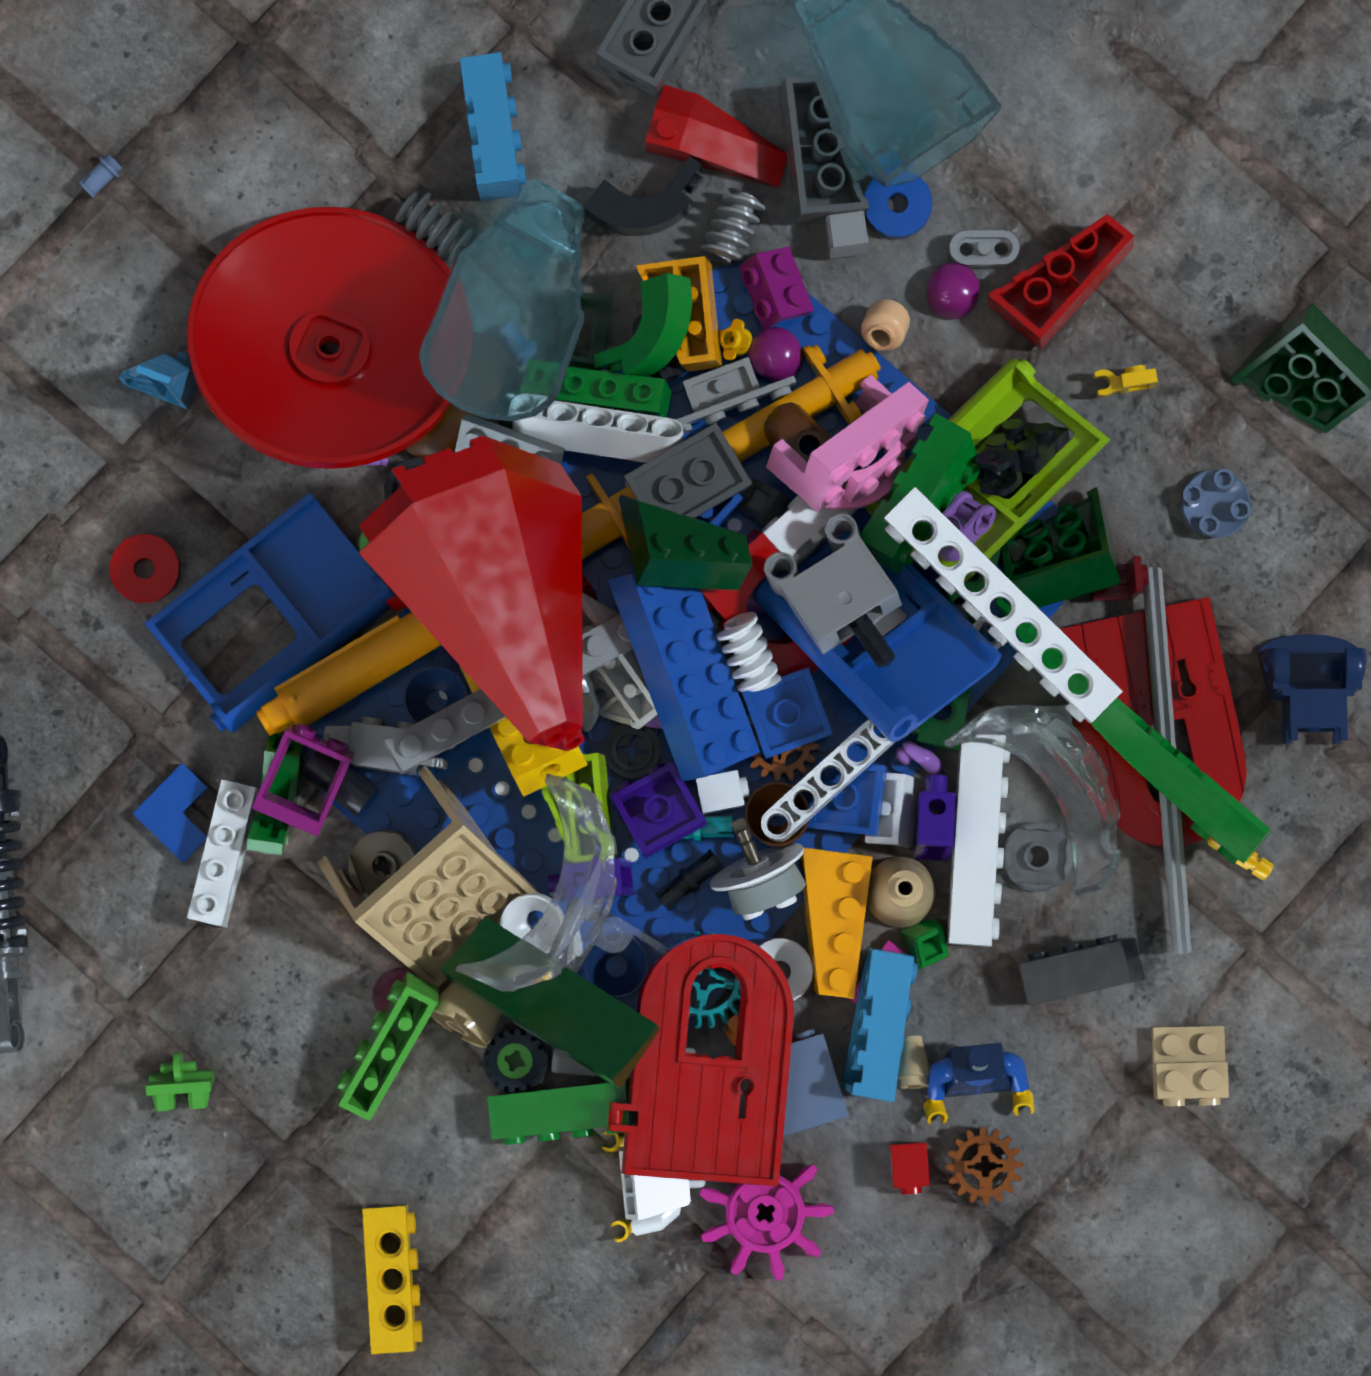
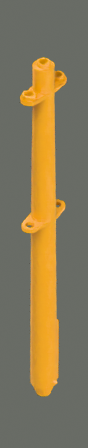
[256,344,881,736]

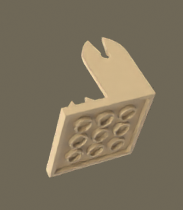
[318,766,539,987]

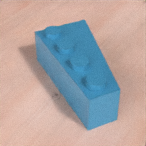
[460,52,527,201]
[841,946,918,1102]

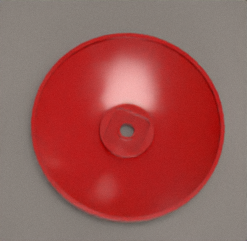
[187,207,471,469]

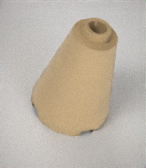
[867,857,936,927]
[431,982,501,1048]

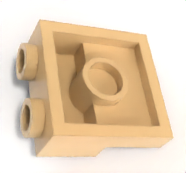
[1151,1026,1229,1106]

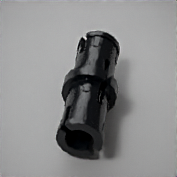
[655,849,724,911]

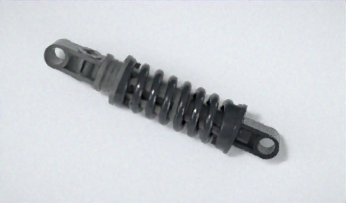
[0,735,30,1053]

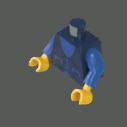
[923,1043,1034,1124]

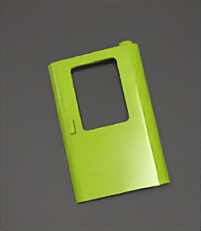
[864,358,1110,583]

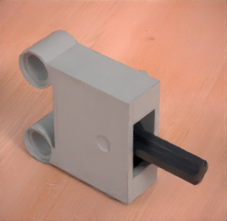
[764,514,902,668]

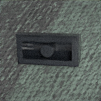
[300,751,379,817]

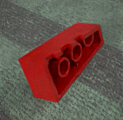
[988,214,1134,350]

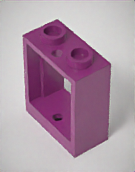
[252,723,354,837]

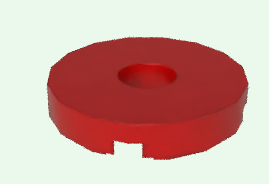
[110,534,180,604]

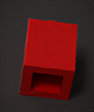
[889,1142,930,1195]

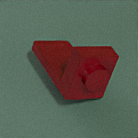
[1091,556,1149,602]

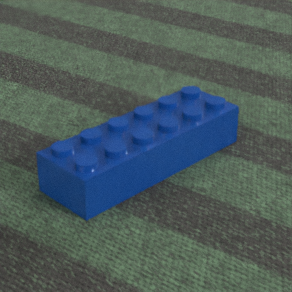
[608,569,760,781]

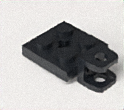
[975,418,1070,496]

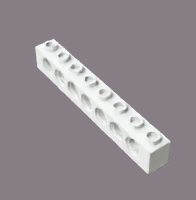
[884,487,1123,723]

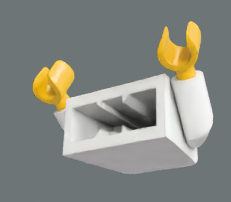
[602,1131,705,1242]

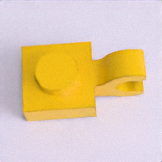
[1093,365,1158,398]

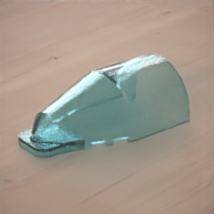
[419,180,585,421]

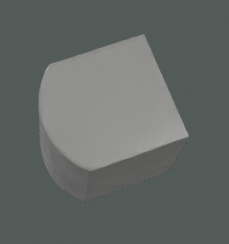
[825,211,869,259]

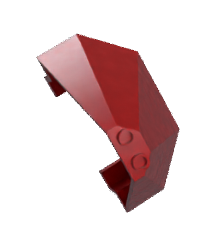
[359,435,585,751]

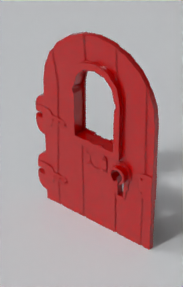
[1060,597,1247,847]

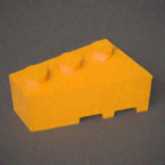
[636,256,722,372]

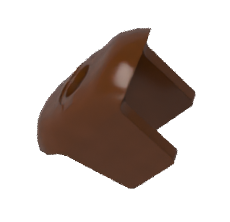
[764,402,847,486]

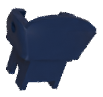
[1257,634,1367,744]

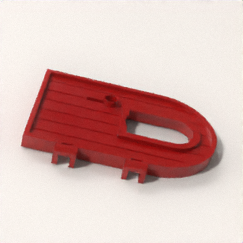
[607,934,794,1186]

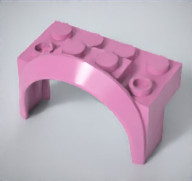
[766,375,929,512]

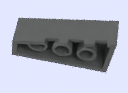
[779,74,870,223]

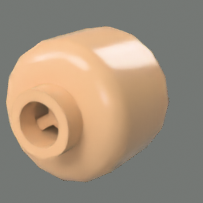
[861,299,910,352]

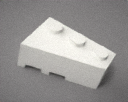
[762,480,858,573]

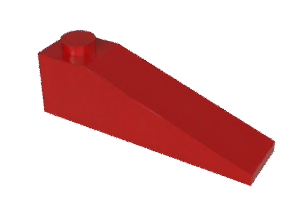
[645,85,787,188]

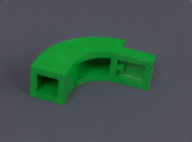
[594,273,692,377]
[247,732,305,855]

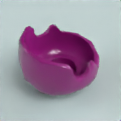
[926,263,980,320]
[748,326,804,383]

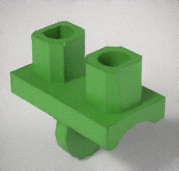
[145,1052,214,1111]

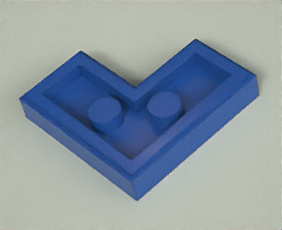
[132,763,208,863]

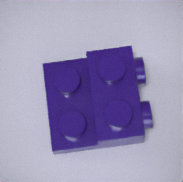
[610,761,708,859]

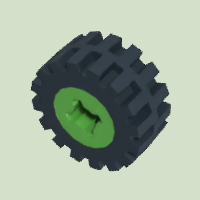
[483,1029,548,1093]

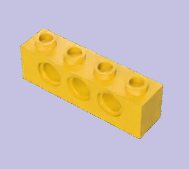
[362,1205,423,1354]

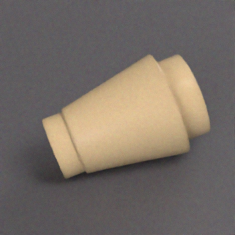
[898,1036,930,1089]

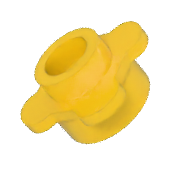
[719,319,752,361]

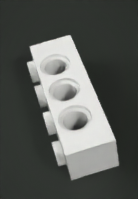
[187,780,259,928]

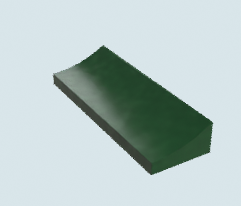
[439,916,660,1089]

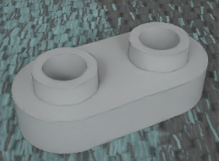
[949,230,1019,268]

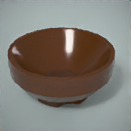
[745,782,809,847]

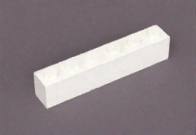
[946,730,1010,947]

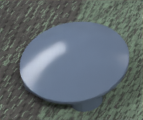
[1180,469,1251,538]

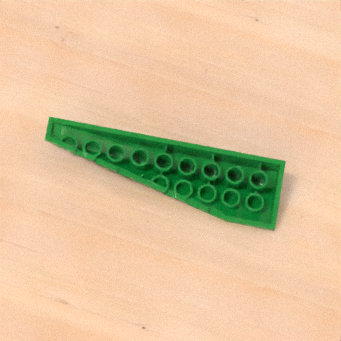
[996,598,1272,865]

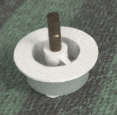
[710,818,806,920]

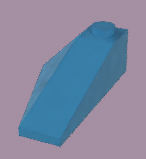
[118,351,197,410]

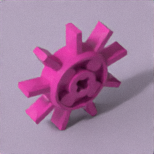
[699,1163,834,1281]

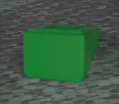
[900,919,949,970]

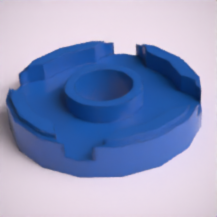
[864,169,933,239]

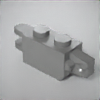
[323,717,448,776]

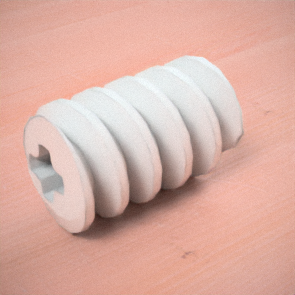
[717,612,781,692]

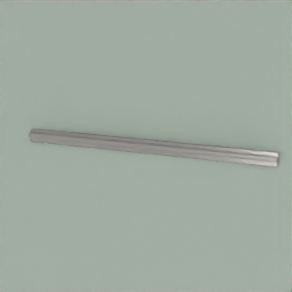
[1143,567,1192,955]

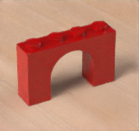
[700,529,853,677]

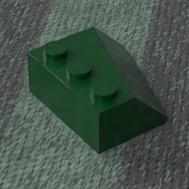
[1229,303,1371,433]
[1001,487,1121,608]
[619,495,753,590]

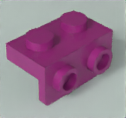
[740,246,814,329]

